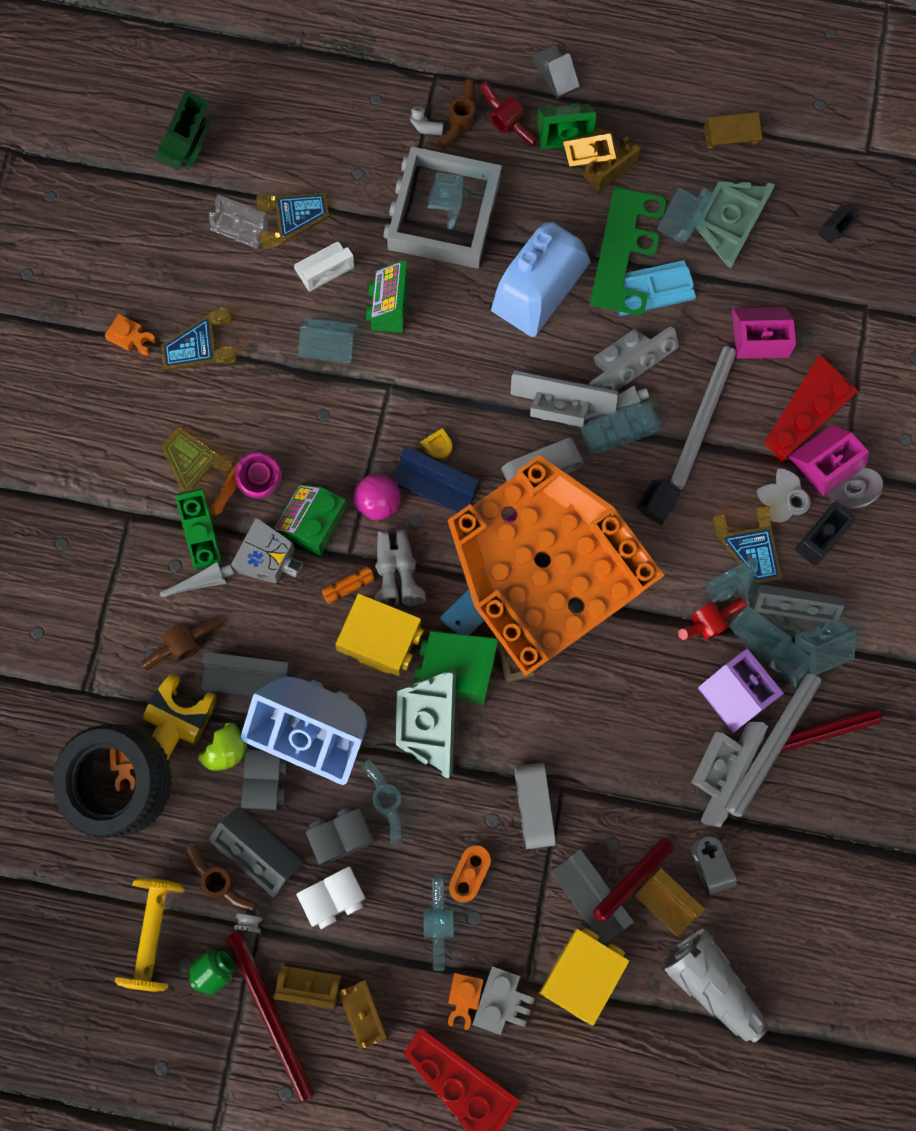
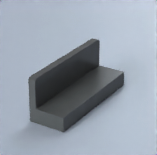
[754,584,845,624]
[201,652,291,697]
[208,807,303,897]
[551,849,634,944]

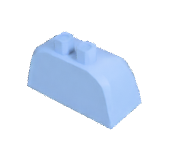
[491,222,590,337]
[241,677,367,785]

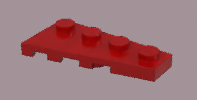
[763,355,858,462]
[403,1028,520,1131]

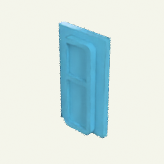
[619,260,696,316]

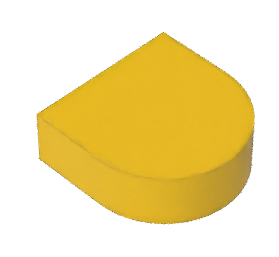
[420,428,452,461]

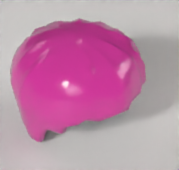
[234,451,282,499]
[353,474,402,521]

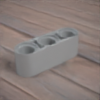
[501,438,584,481]
[514,762,555,849]

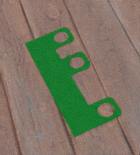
[590,187,666,315]

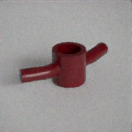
[479,81,538,147]

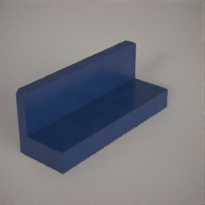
[392,446,479,514]

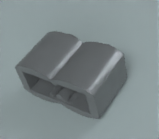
[241,750,287,812]
[306,807,374,867]

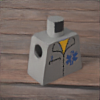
[231,519,303,583]

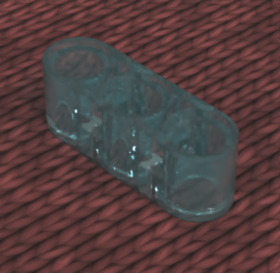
[579,402,662,454]

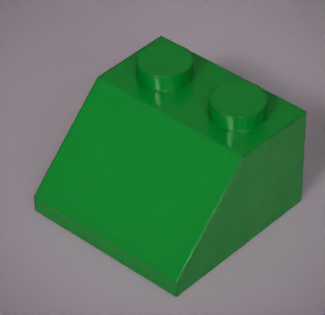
[537,103,596,150]

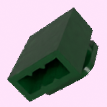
[154,89,215,170]

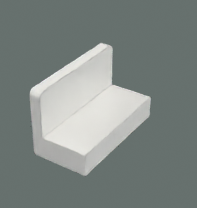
[294,242,354,292]

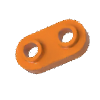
[449,845,491,903]

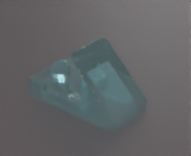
[705,557,758,606]

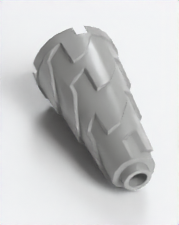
[661,928,766,1043]

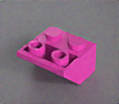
[732,307,796,359]
[789,425,869,496]

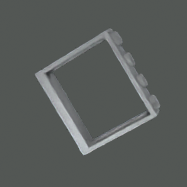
[384,146,502,269]

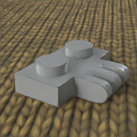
[472,966,535,1035]

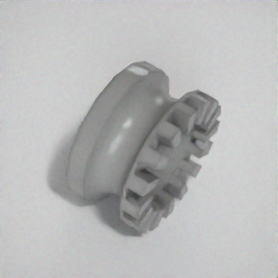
[234,914,263,933]

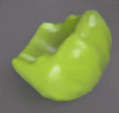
[198,722,248,771]

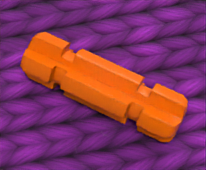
[322,567,375,604]

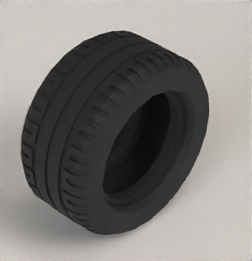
[52,724,172,838]

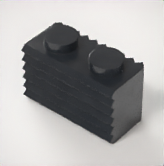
[795,501,856,565]

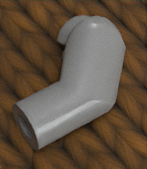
[410,106,443,136]

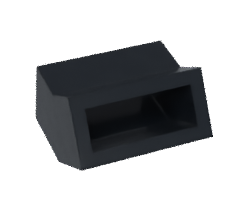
[818,205,860,244]
[636,480,680,526]

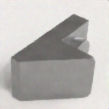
[533,45,580,99]

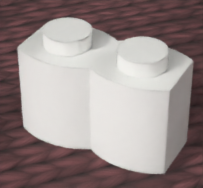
[297,866,366,929]

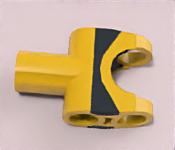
[143,674,217,760]

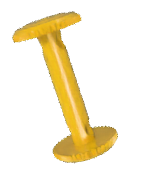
[115,878,185,992]

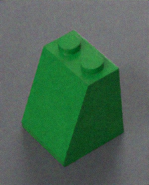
[413,631,498,706]

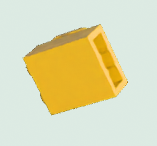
[335,593,424,676]
[539,928,629,1026]

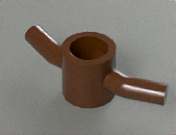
[438,79,475,148]
[141,617,221,671]
[186,845,257,914]

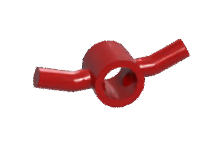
[678,598,746,641]

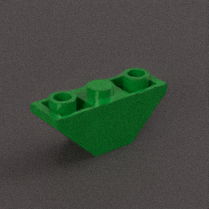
[175,488,221,569]

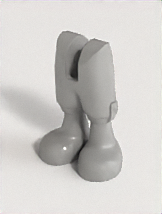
[374,529,426,607]

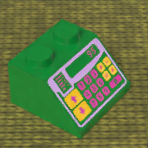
[366,261,408,333]
[273,484,347,556]

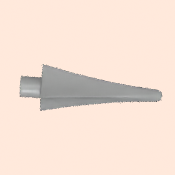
[585,386,649,420]
[160,562,235,597]

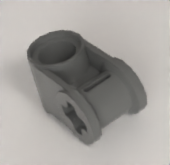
[691,836,737,896]

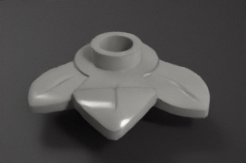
[756,469,811,523]

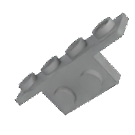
[588,326,679,391]
[510,371,619,427]
[691,721,768,827]

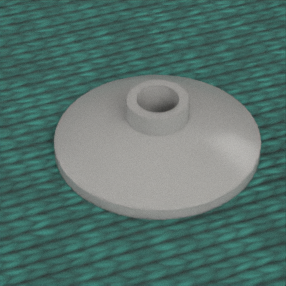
[828,468,883,509]

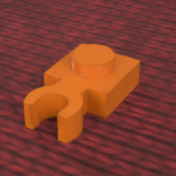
[105,314,157,355]
[110,748,136,791]
[448,973,483,1030]

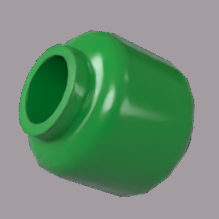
[189,949,235,995]

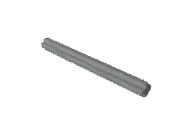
[670,346,737,489]
[727,673,822,817]

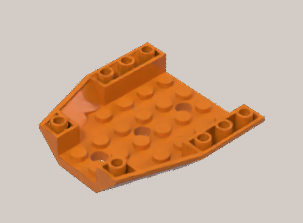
[447,455,665,677]

